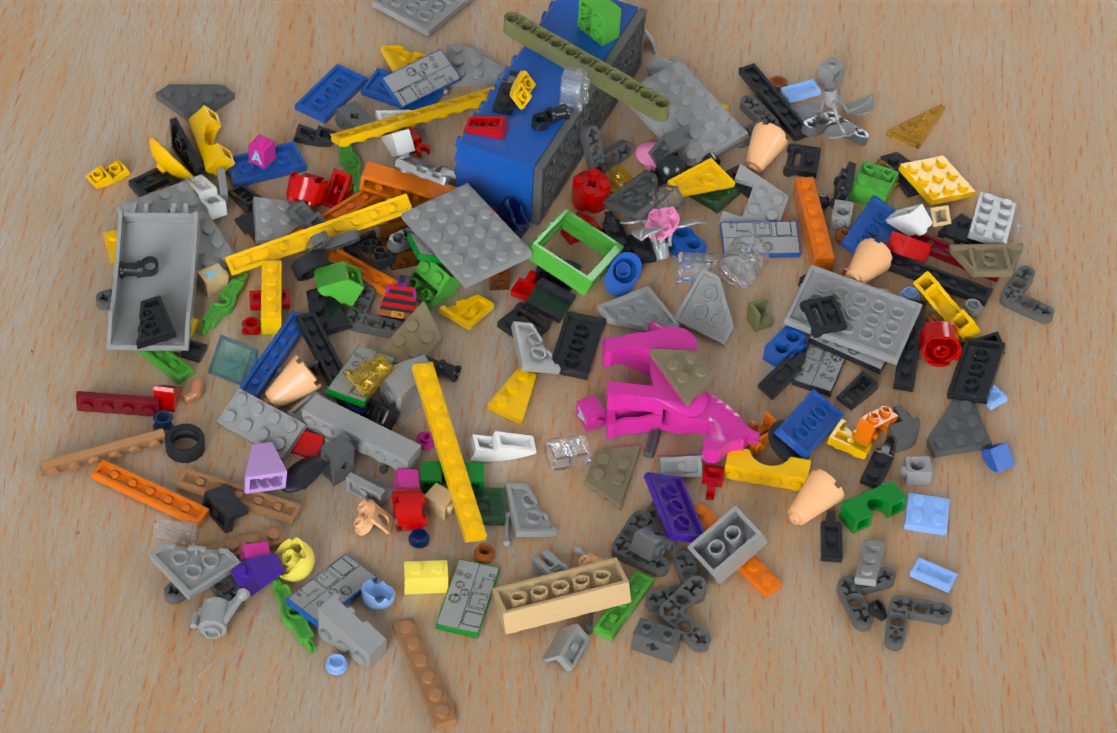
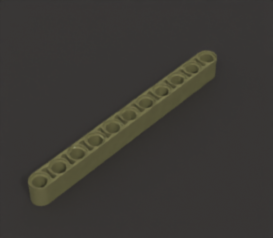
[503,11,670,122]

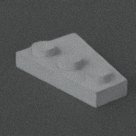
[511,321,561,374]
[504,483,558,537]

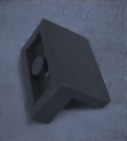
[202,485,249,534]

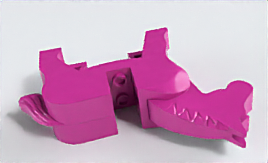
[601,321,760,463]

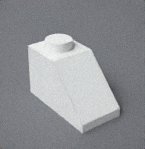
[381,129,415,158]
[885,204,933,236]

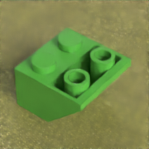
[578,0,621,46]
[848,160,899,206]
[409,260,461,309]
[314,261,364,306]

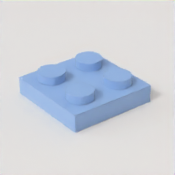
[904,492,950,536]

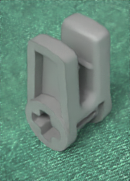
[531,550,569,576]

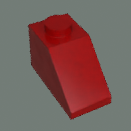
[887,231,932,263]

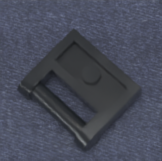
[783,144,821,179]
[830,161,856,209]
[129,167,178,197]
[799,295,847,338]
[497,302,551,338]

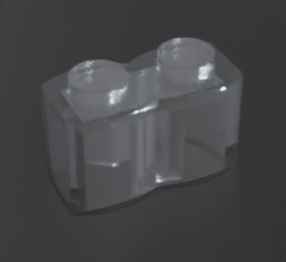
[544,435,592,471]

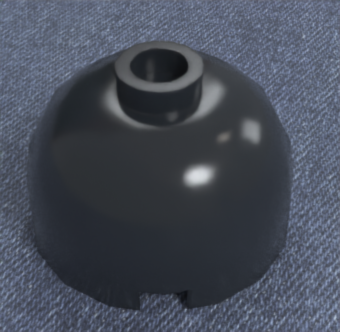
[650,151,688,188]

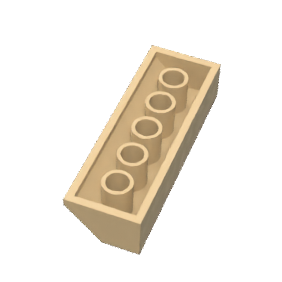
[492,557,631,634]

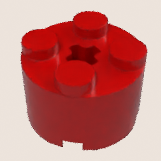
[572,168,611,214]
[286,171,329,207]
[919,321,962,367]
[392,487,427,532]

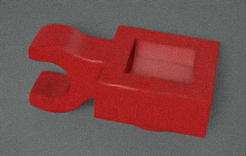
[405,126,430,158]
[511,270,538,301]
[701,464,725,500]

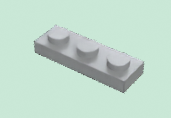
[855,540,885,587]

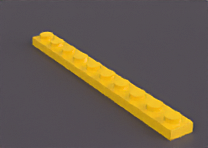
[331,87,495,147]
[224,194,412,277]
[412,362,487,543]

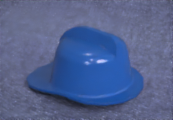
[604,252,642,297]

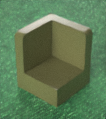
[746,298,773,332]

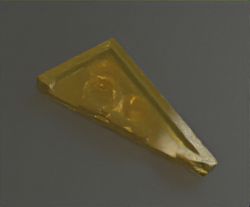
[886,105,945,149]

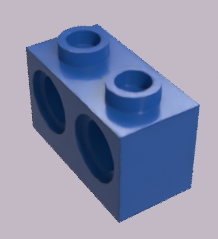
[665,226,707,268]
[763,325,807,367]

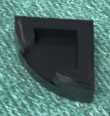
[868,599,887,621]

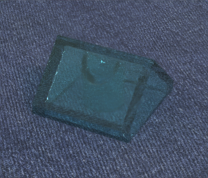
[207,334,258,386]

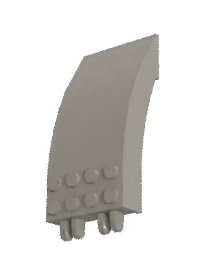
[106,202,200,351]

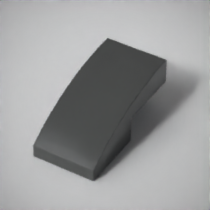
[287,201,326,229]

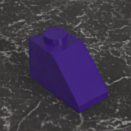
[231,554,286,596]

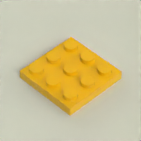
[898,156,976,206]

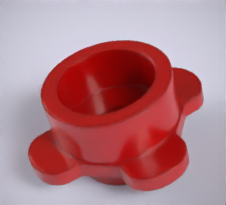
[241,317,261,335]

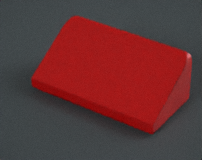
[291,430,324,457]

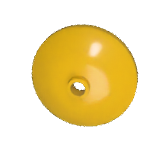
[149,136,193,179]

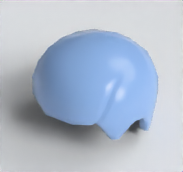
[361,579,395,610]

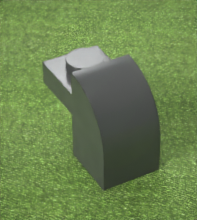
[886,405,920,453]

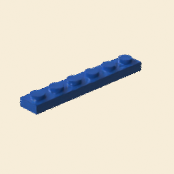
[239,311,302,399]

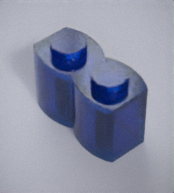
[496,197,529,239]

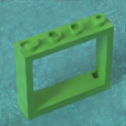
[528,209,624,296]

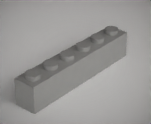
[302,394,421,470]

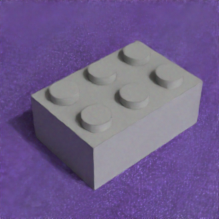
[687,505,768,585]

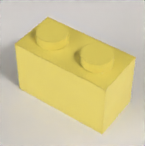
[404,560,448,595]

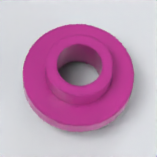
[416,431,435,451]

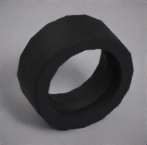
[291,250,331,281]
[165,423,205,463]

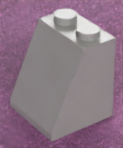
[379,355,431,425]

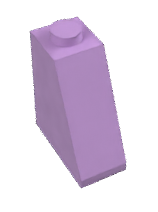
[244,442,287,494]

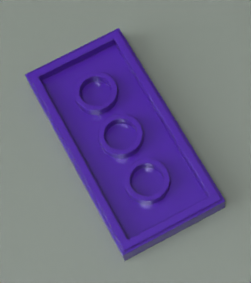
[644,472,704,543]

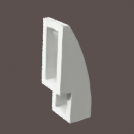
[184,174,228,220]
[467,431,537,462]

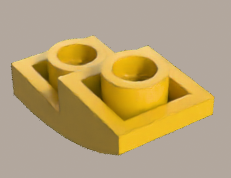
[510,70,536,110]
[85,159,130,189]

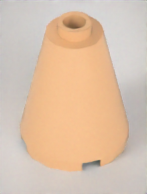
[744,122,788,174]
[845,238,892,284]
[264,355,322,409]
[787,469,844,525]

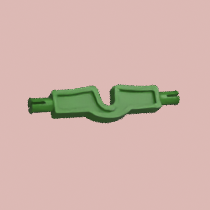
[337,144,361,194]
[198,272,249,336]
[272,577,317,654]

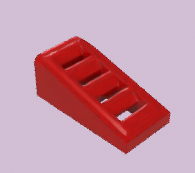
[464,116,508,139]

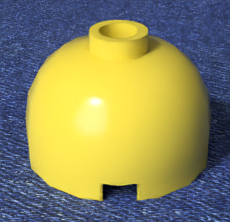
[275,537,315,582]

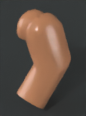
[181,378,204,404]

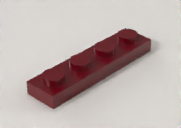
[76,391,161,417]

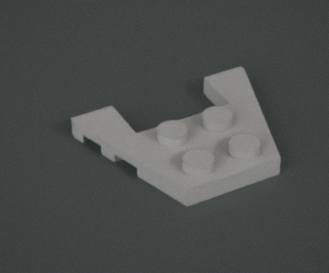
[395,155,456,185]
[717,164,789,229]

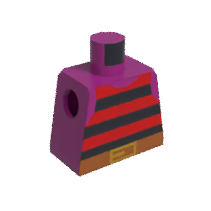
[378,275,417,322]

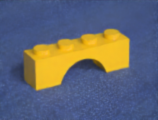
[188,105,235,176]
[261,260,282,335]
[913,271,981,342]
[724,449,811,491]

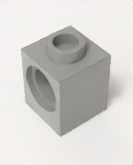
[817,57,845,86]
[830,199,854,230]
[900,456,933,486]

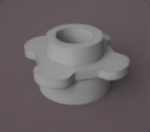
[961,299,984,318]

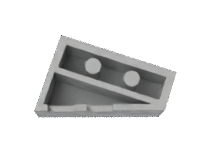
[318,592,386,669]

